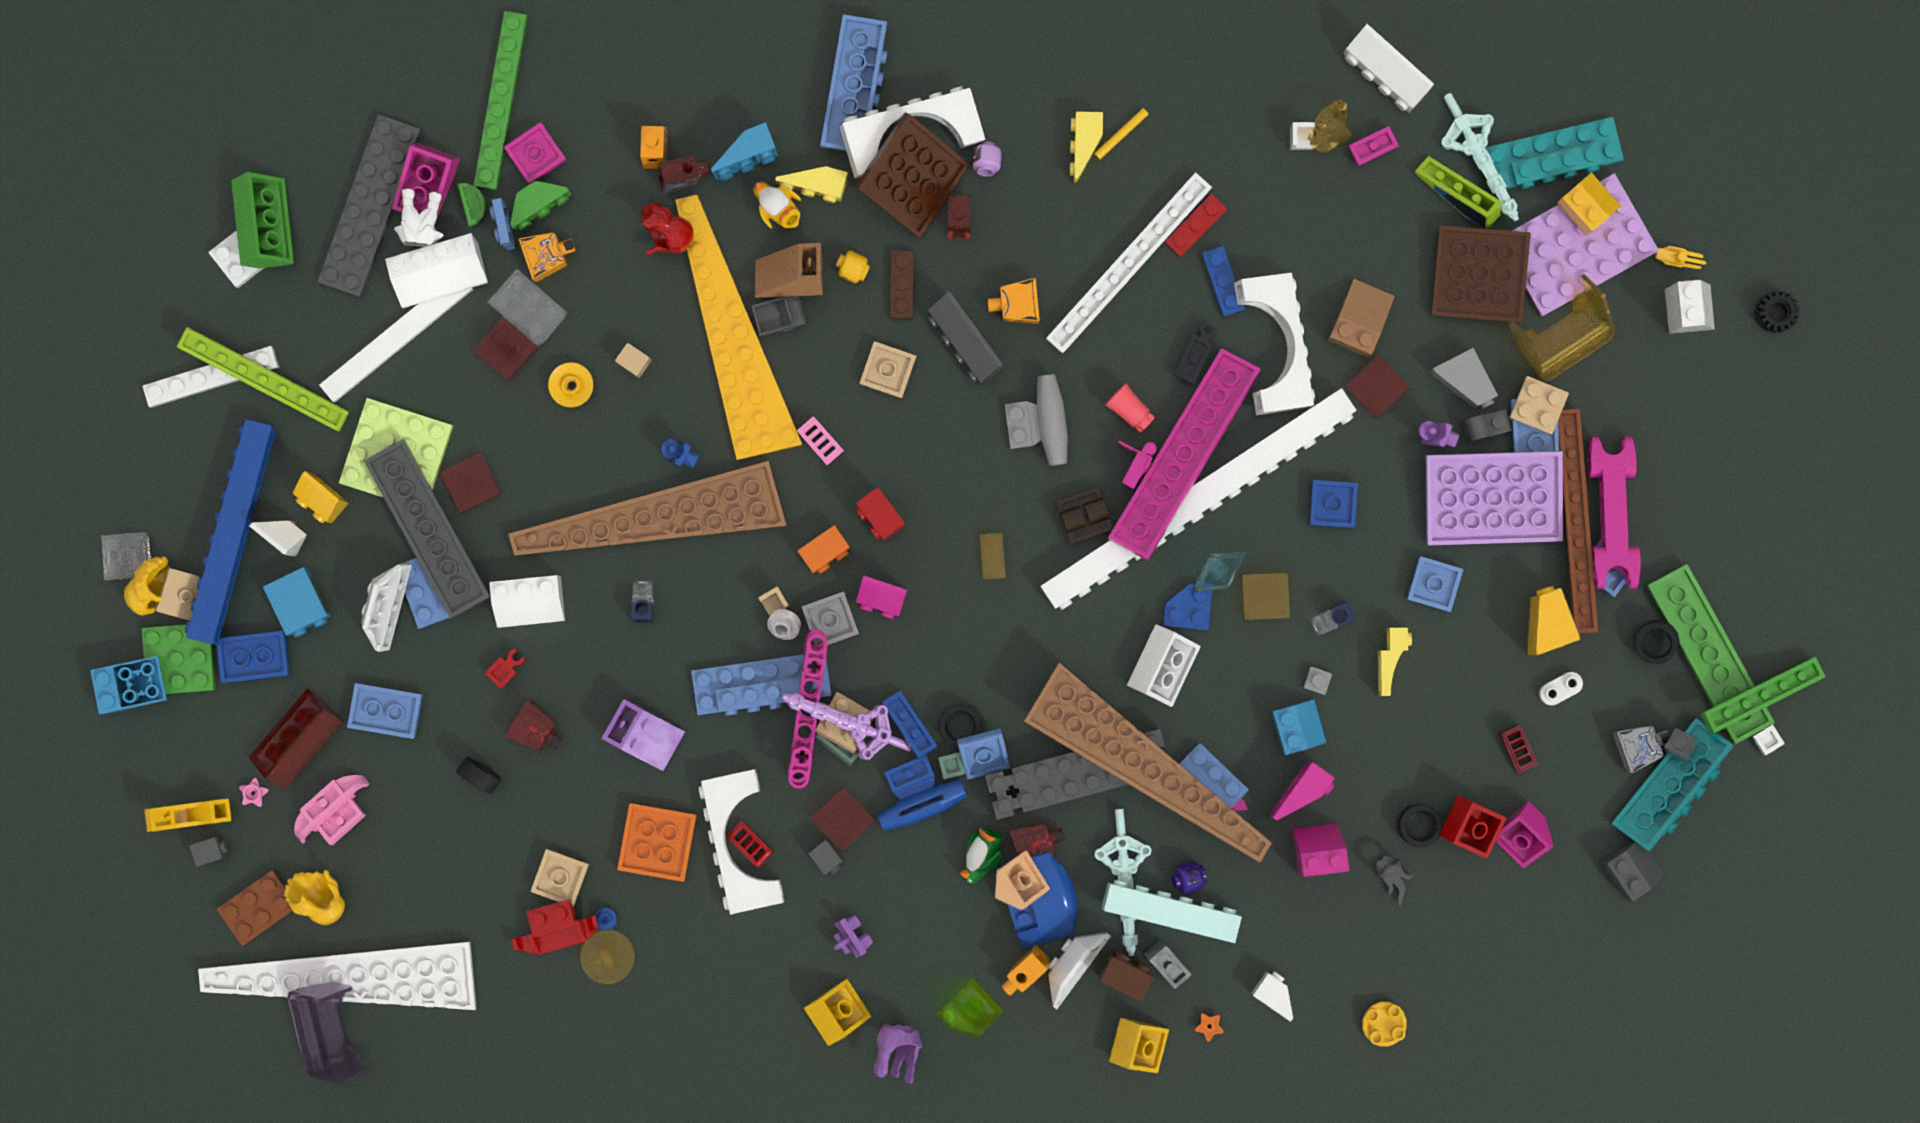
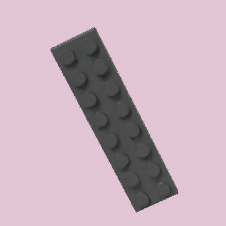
[317,114,422,298]
[364,439,491,619]

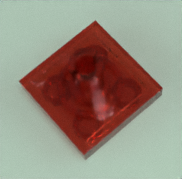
[473,317,538,381]

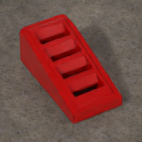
[726,820,774,868]

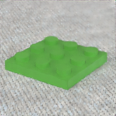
[142,625,216,694]

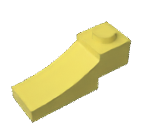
[1378,628,1412,696]

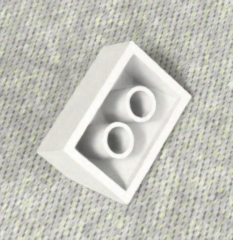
[489,575,565,628]
[1127,624,1201,707]

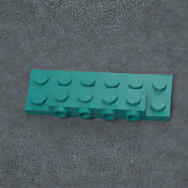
[1485,117,1624,189]
[1612,718,1734,852]

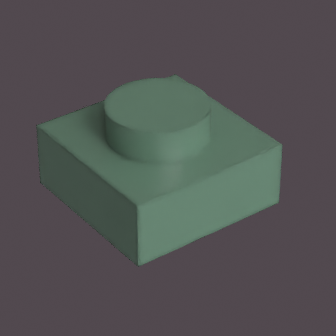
[938,752,966,779]

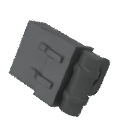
[752,296,807,337]

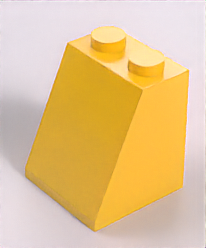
[1527,586,1580,656]

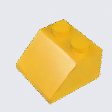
[1557,172,1621,236]
[293,471,349,523]
[804,979,872,1046]
[1109,1018,1169,1073]

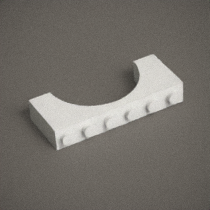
[839,86,985,178]
[1234,273,1315,415]
[699,769,785,914]

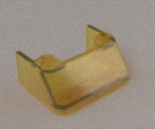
[1509,274,1616,382]

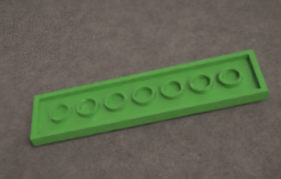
[1646,564,1775,744]

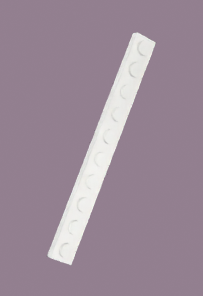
[1046,172,1212,354]

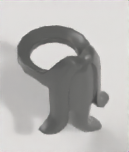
[1376,856,1414,906]

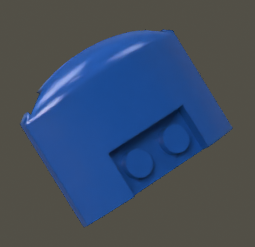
[997,851,1078,950]

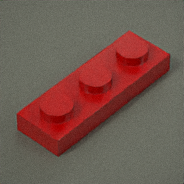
[1164,194,1227,258]

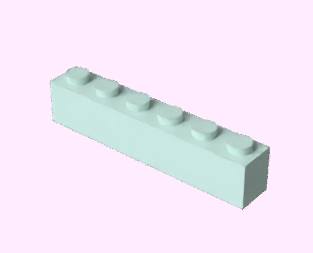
[1101,880,1242,943]

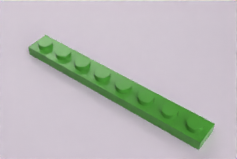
[474,11,528,191]

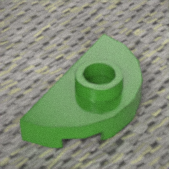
[457,183,486,227]

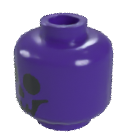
[1171,861,1207,894]

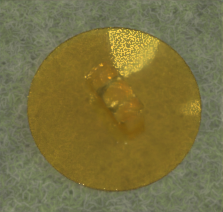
[580,930,635,984]

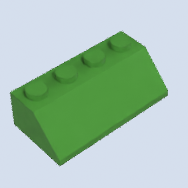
[231,172,294,268]

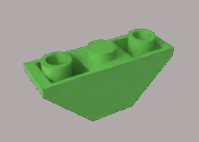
[510,181,572,231]

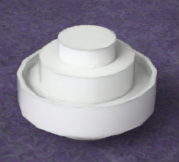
[767,609,801,640]

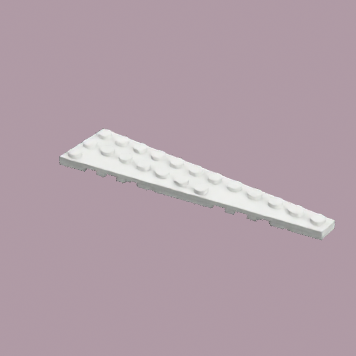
[198,941,477,1010]

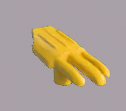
[1655,246,1706,269]

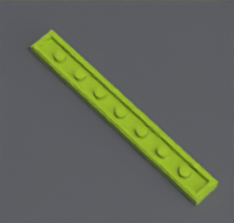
[176,327,350,432]

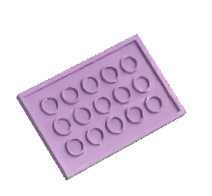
[1512,173,1659,317]
[1425,451,1563,545]

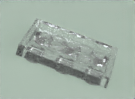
[488,269,568,347]

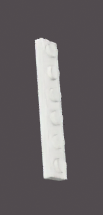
[143,346,279,408]

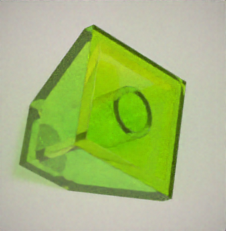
[935,978,1003,1038]

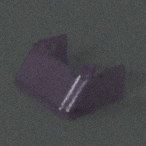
[288,981,371,1085]

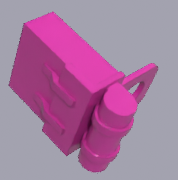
[1117,441,1157,490]

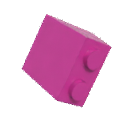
[1292,823,1349,877]

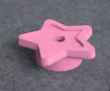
[239,778,269,807]

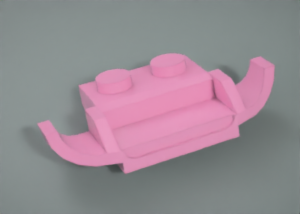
[294,775,370,846]

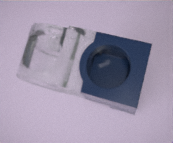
[631,580,654,623]
[1309,602,1355,636]

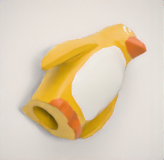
[753,181,801,228]

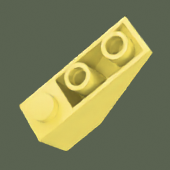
[1070,112,1103,182]
[776,166,848,203]

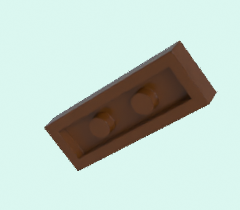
[890,251,914,319]

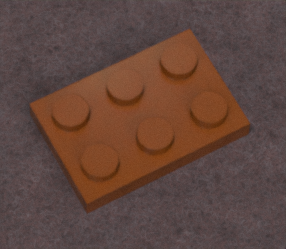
[217,869,292,946]

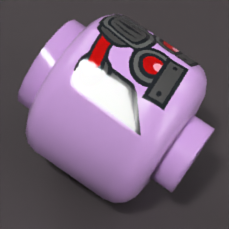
[972,141,1002,177]

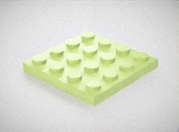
[339,398,453,497]

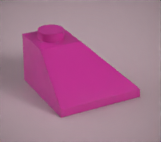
[1496,801,1554,869]

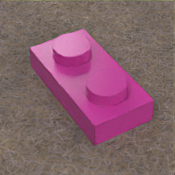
[1348,126,1399,167]

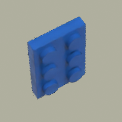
[217,631,290,683]

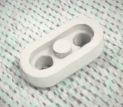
[1539,672,1583,705]

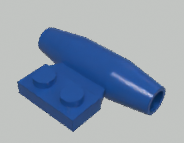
[877,755,968,831]

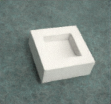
[1751,724,1785,756]

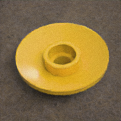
[548,363,594,408]

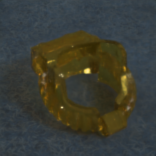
[1307,99,1351,154]

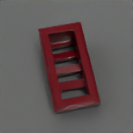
[1498,724,1538,774]

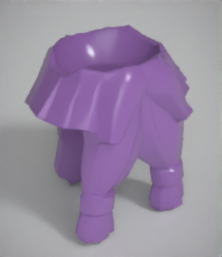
[873,1023,922,1083]

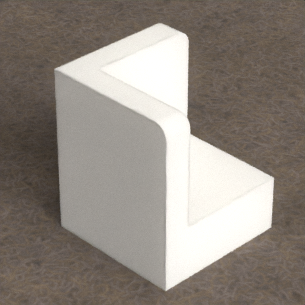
[1290,122,1315,150]

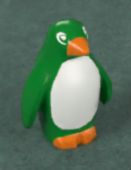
[960,827,1006,884]

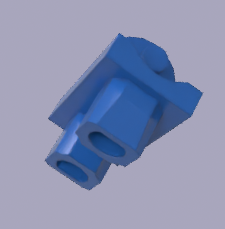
[661,439,699,468]

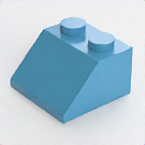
[1270,699,1326,755]

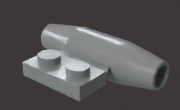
[1005,374,1068,466]

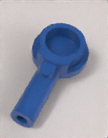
[595,907,617,932]

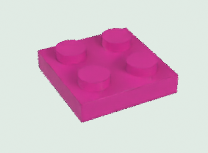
[504,122,567,185]

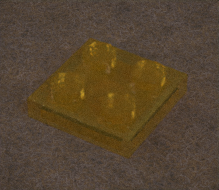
[1242,573,1290,620]

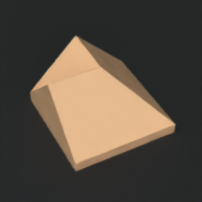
[995,851,1050,910]

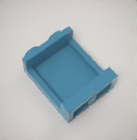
[263,567,331,638]

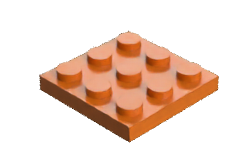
[617,803,697,882]

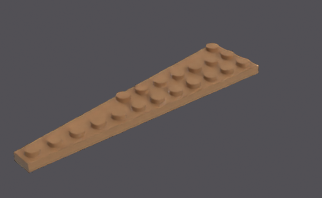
[508,461,787,556]
[1024,663,1271,862]

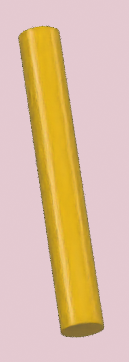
[1094,108,1149,160]

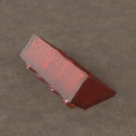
[249,689,343,790]

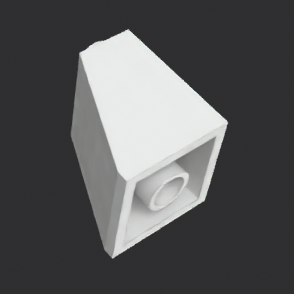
[1665,280,1715,334]

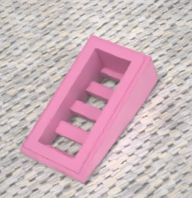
[797,416,844,466]

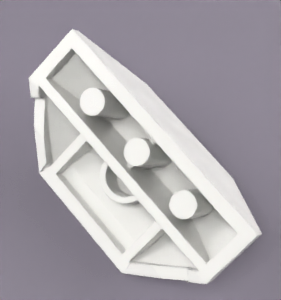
[361,563,412,652]
[1048,932,1111,1009]

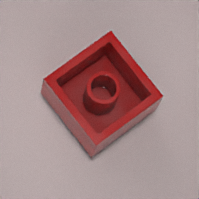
[856,487,906,542]
[1439,795,1507,858]

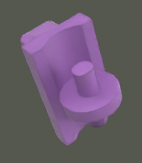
[1418,421,1459,447]
[833,915,873,958]

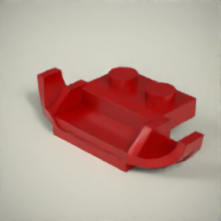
[511,899,599,955]

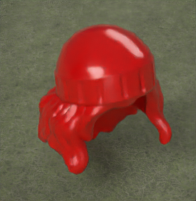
[641,203,694,255]

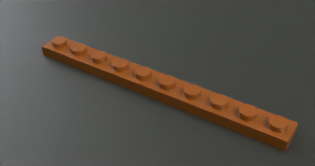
[1558,409,1598,634]

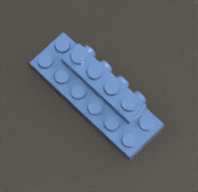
[820,14,887,152]
[691,655,832,716]

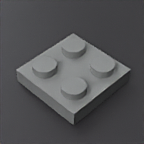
[802,591,859,645]

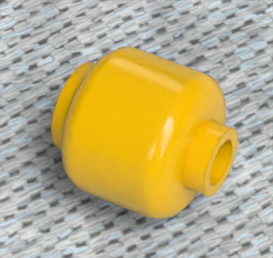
[835,250,870,284]

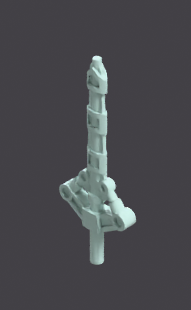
[1442,93,1519,222]
[1094,809,1152,956]

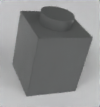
[1664,728,1698,764]
[189,836,228,867]
[808,839,843,875]

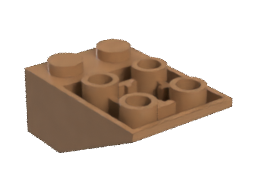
[755,243,823,298]

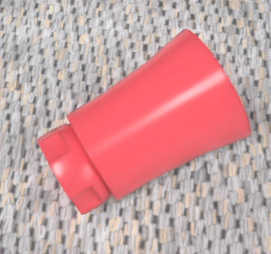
[1105,383,1155,433]

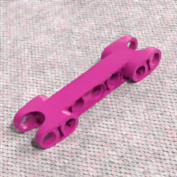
[1587,436,1641,589]
[788,629,827,789]

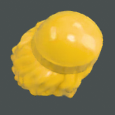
[124,556,170,616]
[284,870,345,925]

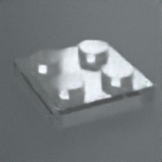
[101,532,150,581]

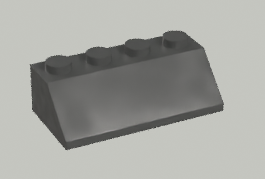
[927,291,1003,385]

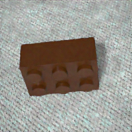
[1097,949,1154,1002]

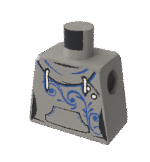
[1612,726,1670,773]

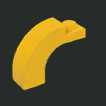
[145,798,231,832]

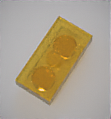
[980,533,1006,580]

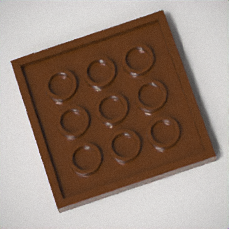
[854,112,970,238]
[1431,226,1531,323]

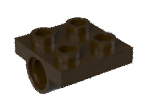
[1056,487,1113,544]

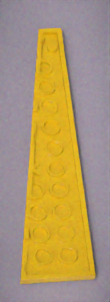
[675,195,803,461]

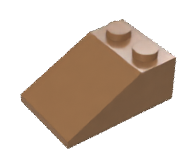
[1327,279,1395,358]

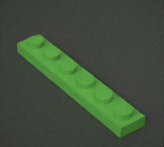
[1700,657,1825,734]

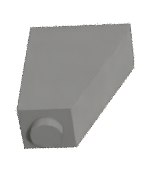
[1430,348,1498,409]

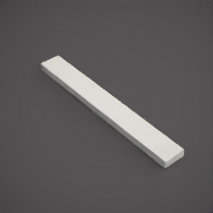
[319,288,473,403]

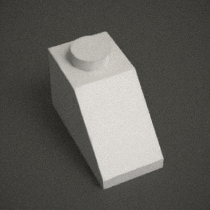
[1251,971,1293,1022]

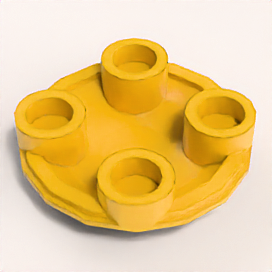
[1362,1002,1407,1046]

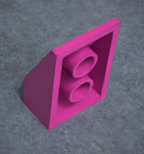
[392,143,460,217]
[1268,761,1335,820]

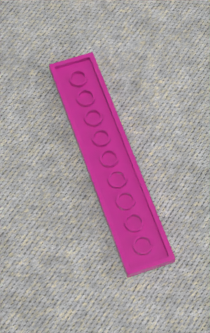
[1108,348,1261,561]

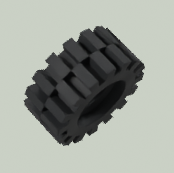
[1755,291,1800,333]

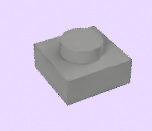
[1303,667,1332,695]

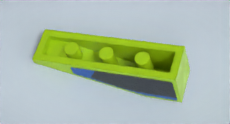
[1415,156,1502,229]

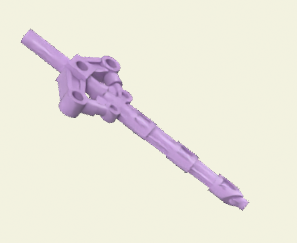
[781,693,911,760]

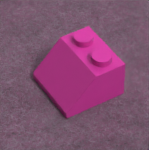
[856,576,908,619]

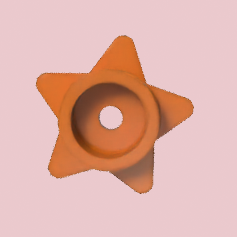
[1194,1013,1224,1042]

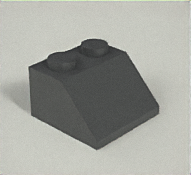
[1602,841,1665,902]

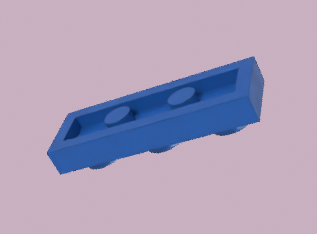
[1202,246,1245,317]
[881,690,937,760]

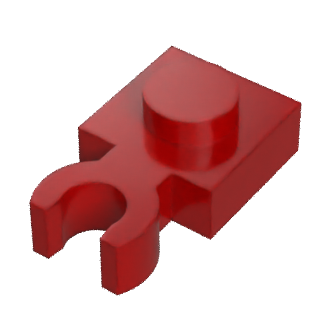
[485,649,526,689]

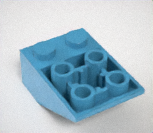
[711,122,778,181]
[90,656,167,714]

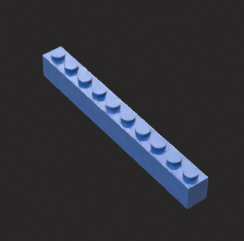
[185,419,277,646]

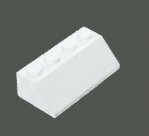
[1343,24,1434,113]
[385,233,488,308]

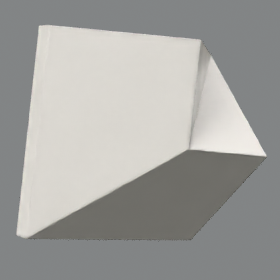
[250,521,307,557]

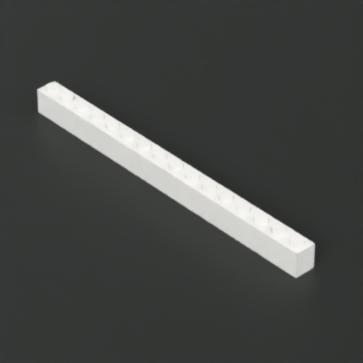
[1040,388,1357,610]

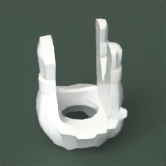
[394,188,444,247]

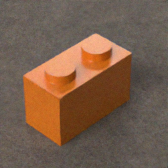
[797,525,851,575]

